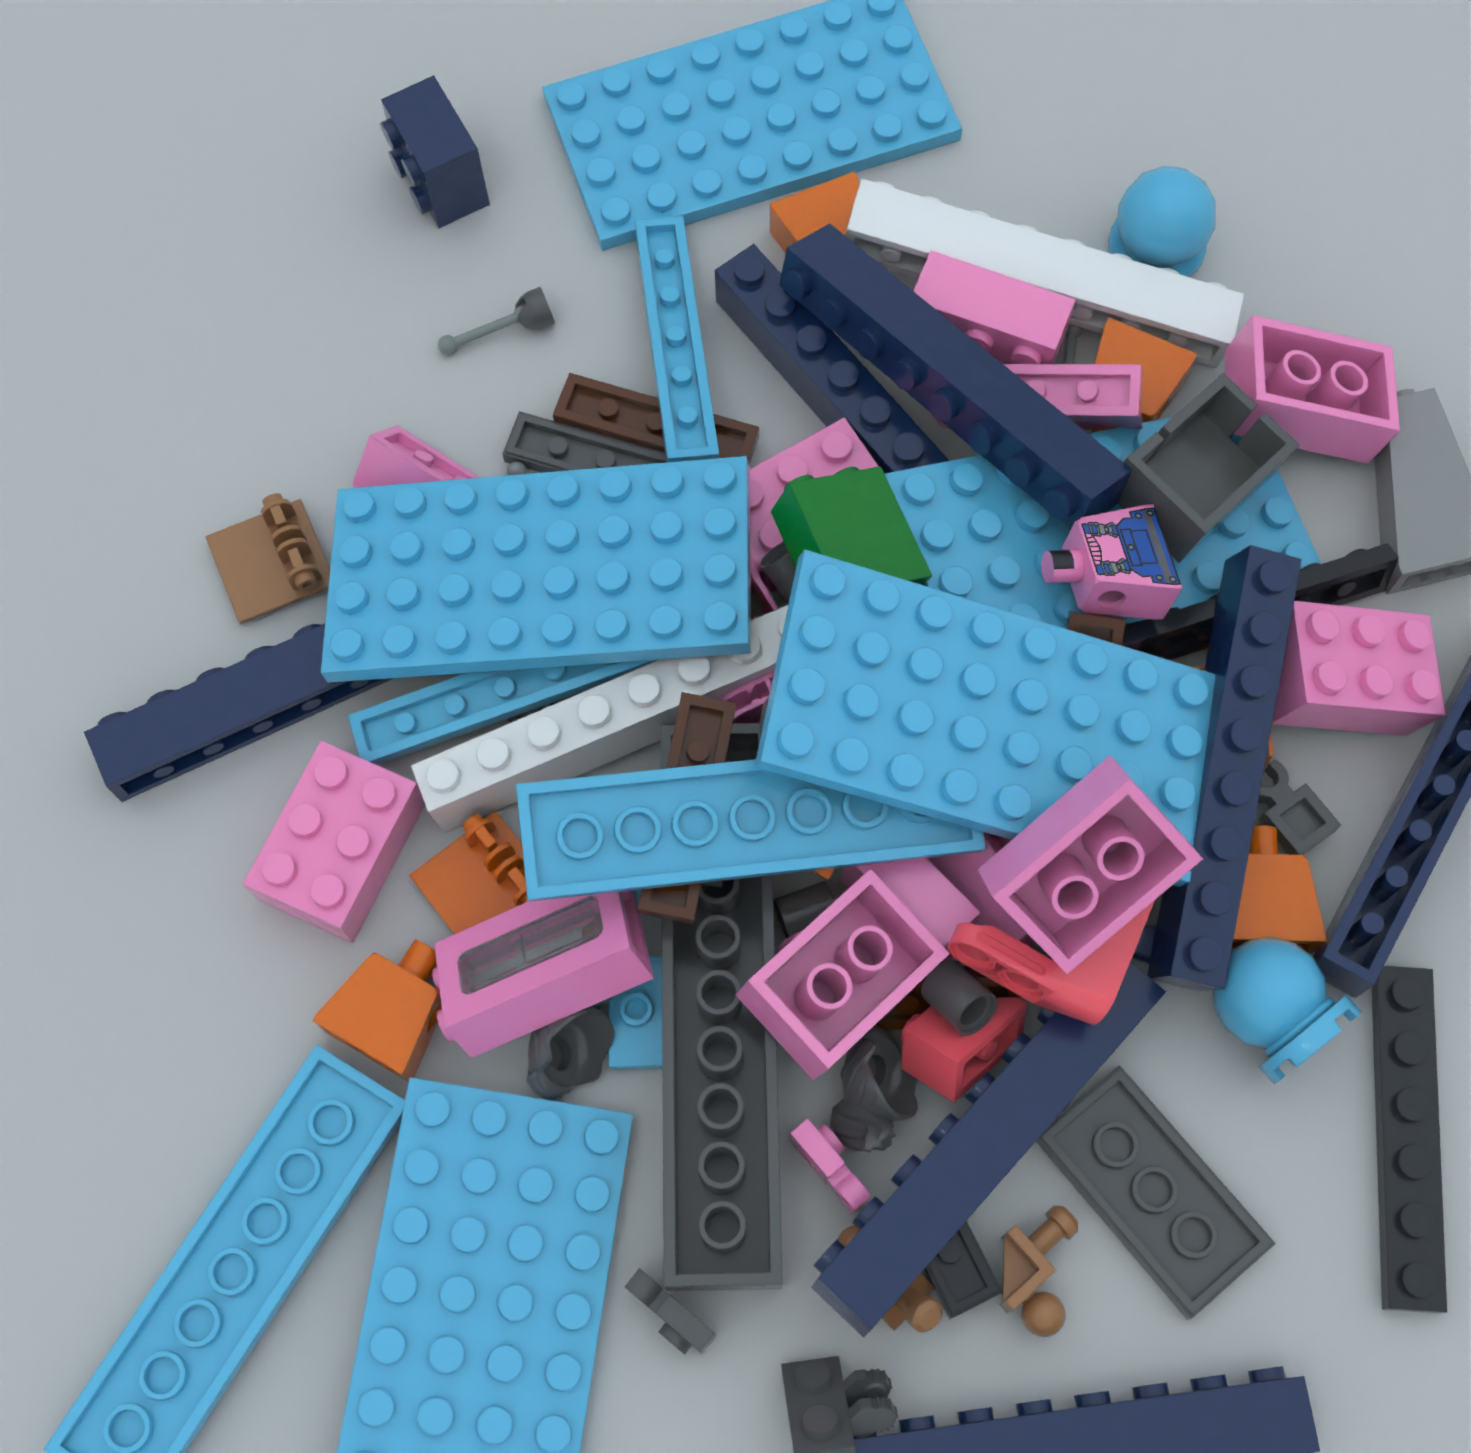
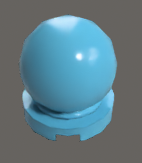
[1108,166,1216,277]
[1212,937,1362,1084]

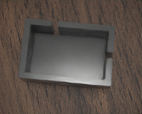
[1117,373,1300,563]

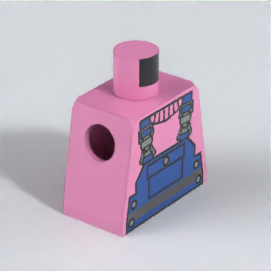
[1041,504,1182,620]

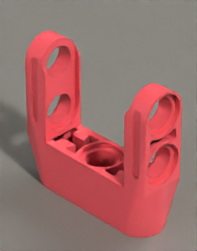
[947,900,1155,1025]

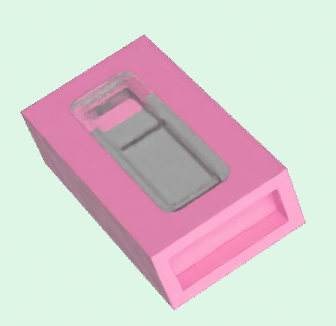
[432,891,654,1058]

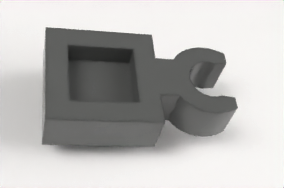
[1258,760,1341,855]
[624,1268,717,1355]

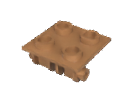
[205,493,330,624]

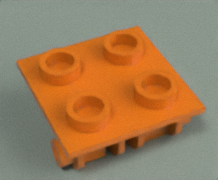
[409,811,528,934]

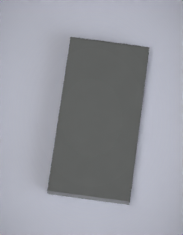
[1036,1065,1276,1320]

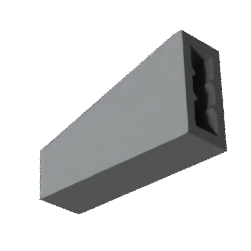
[1374,388,1471,595]

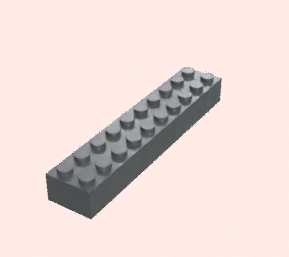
[660,723,783,1291]

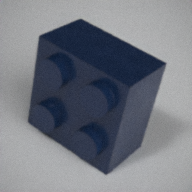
[380,75,490,228]

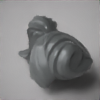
[527,996,615,1100]
[830,1025,918,1152]

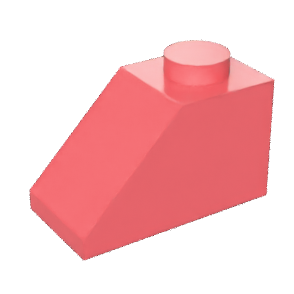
[901,997,1027,1103]

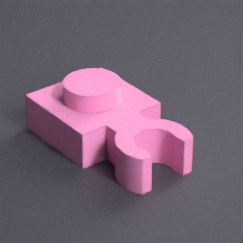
[790,1118,871,1214]

